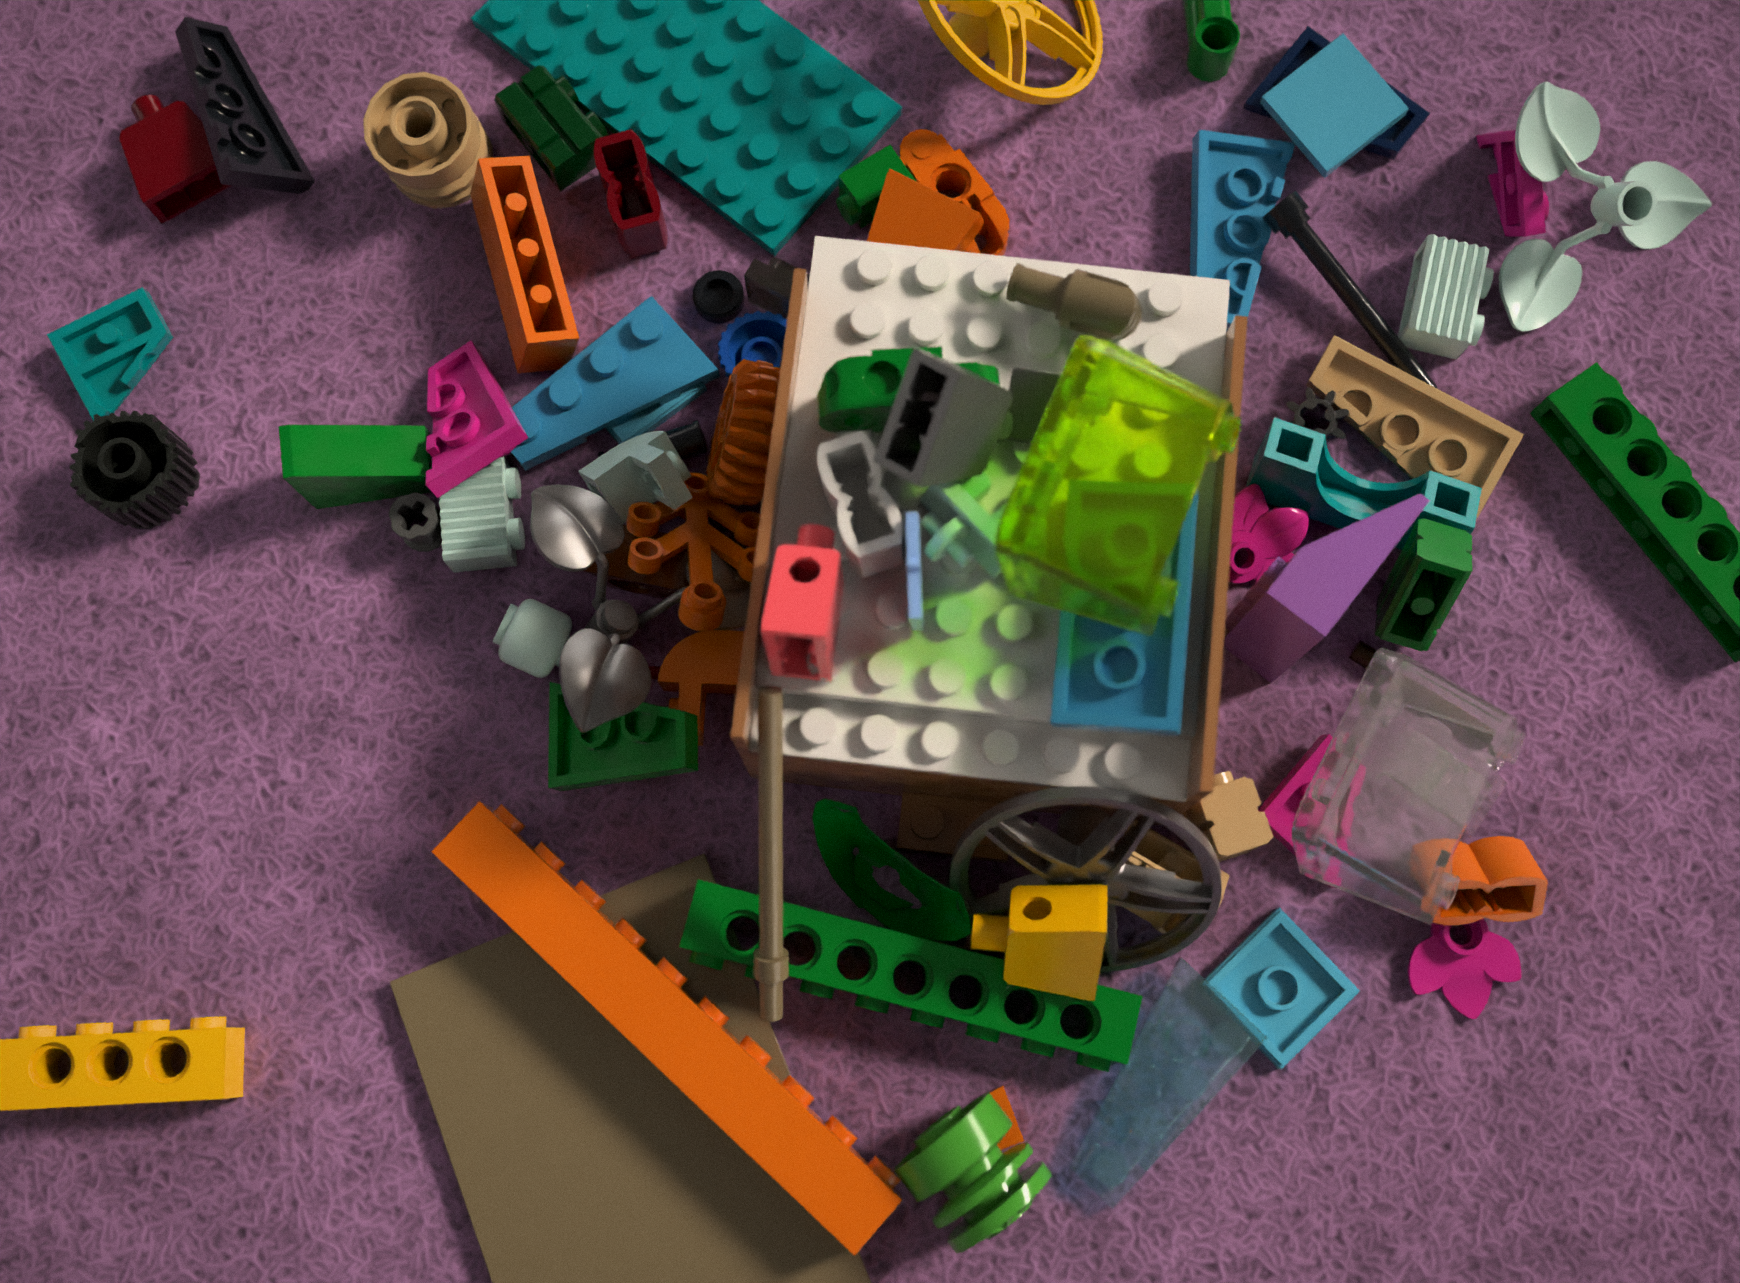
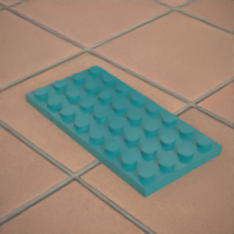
[471,0,902,256]

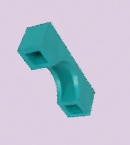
[1246,417,1482,550]

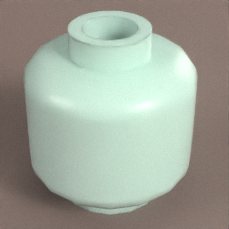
[493,599,572,678]

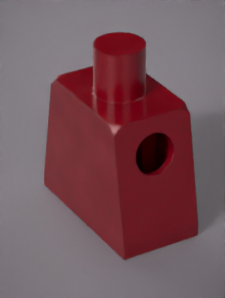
[119,95,232,224]

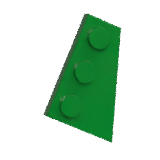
[548,682,698,791]

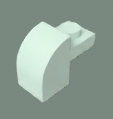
[578,431,693,524]

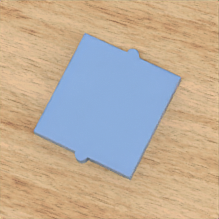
[905,512,924,631]

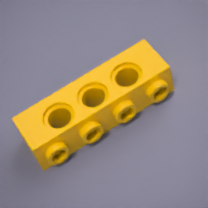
[0,1017,245,1111]

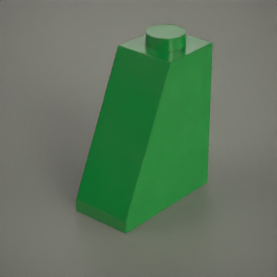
[279,425,432,509]

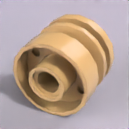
[363,72,494,209]

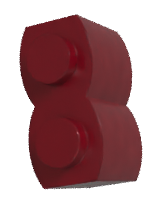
[594,129,668,258]

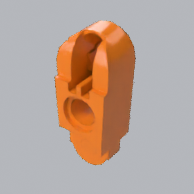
[900,129,1010,256]

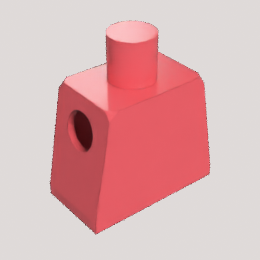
[761,524,844,682]

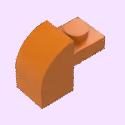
[658,630,745,746]

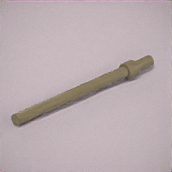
[753,686,789,1022]

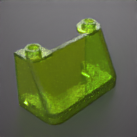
[995,335,1241,636]

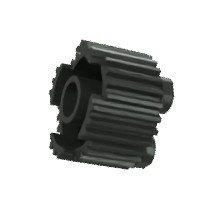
[70,411,200,529]

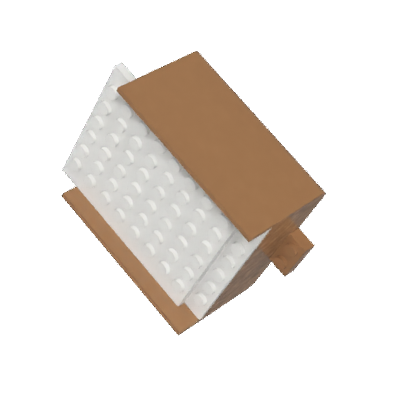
[730,236,1248,863]

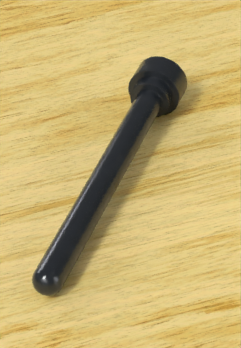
[1262,191,1438,389]

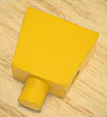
[971,885,1107,1001]

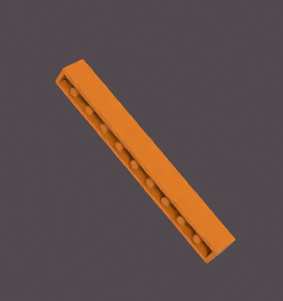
[431,801,903,1256]

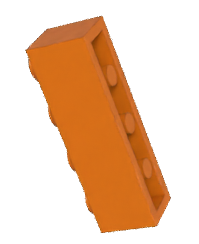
[470,156,579,374]

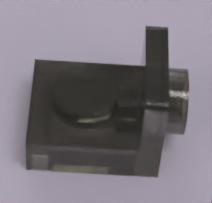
[744,257,810,319]

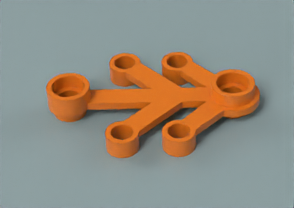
[626,473,761,631]

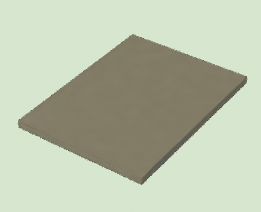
[390,854,872,1283]

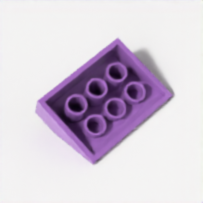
[1223,493,1429,683]

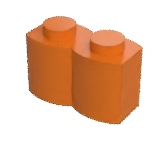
[1408,836,1548,925]

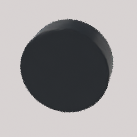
[692,270,745,323]

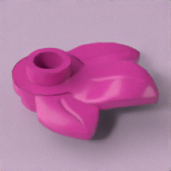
[1228,484,1309,584]
[1407,918,1522,1019]

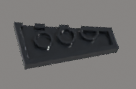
[175,17,315,194]

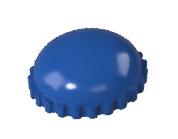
[718,311,787,378]

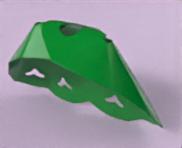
[812,798,971,941]

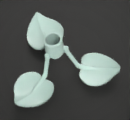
[1499,81,1712,332]

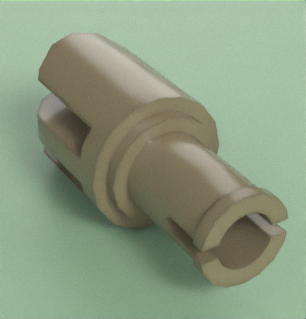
[1006,263,1142,340]

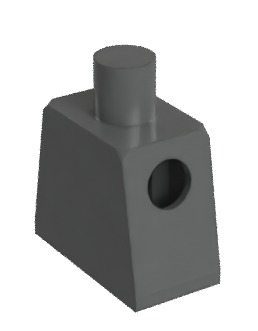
[873,348,1013,487]

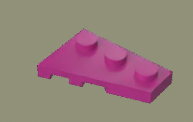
[426,340,528,498]

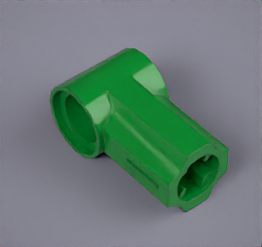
[1183,0,1240,82]

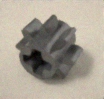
[1286,387,1350,440]

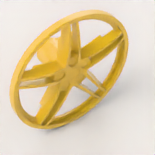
[918,0,1103,105]

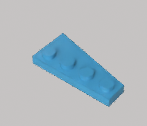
[510,296,720,471]

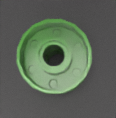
[894,1091,1052,1254]

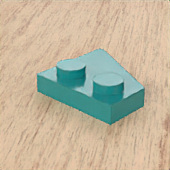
[47,287,173,421]

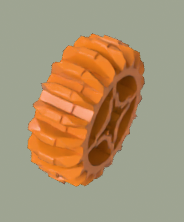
[706,359,781,506]

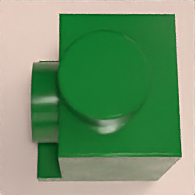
[836,145,916,228]

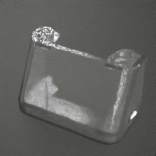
[1292,647,1525,925]

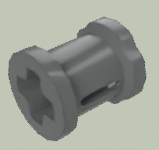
[389,492,442,552]

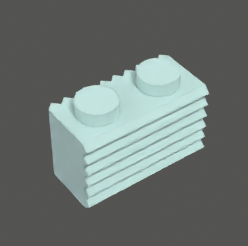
[1398,234,1494,360]
[439,456,525,572]

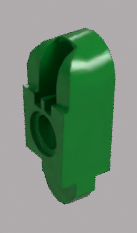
[816,347,1000,433]

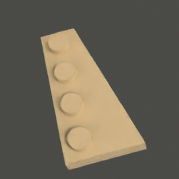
[1306,335,1524,520]

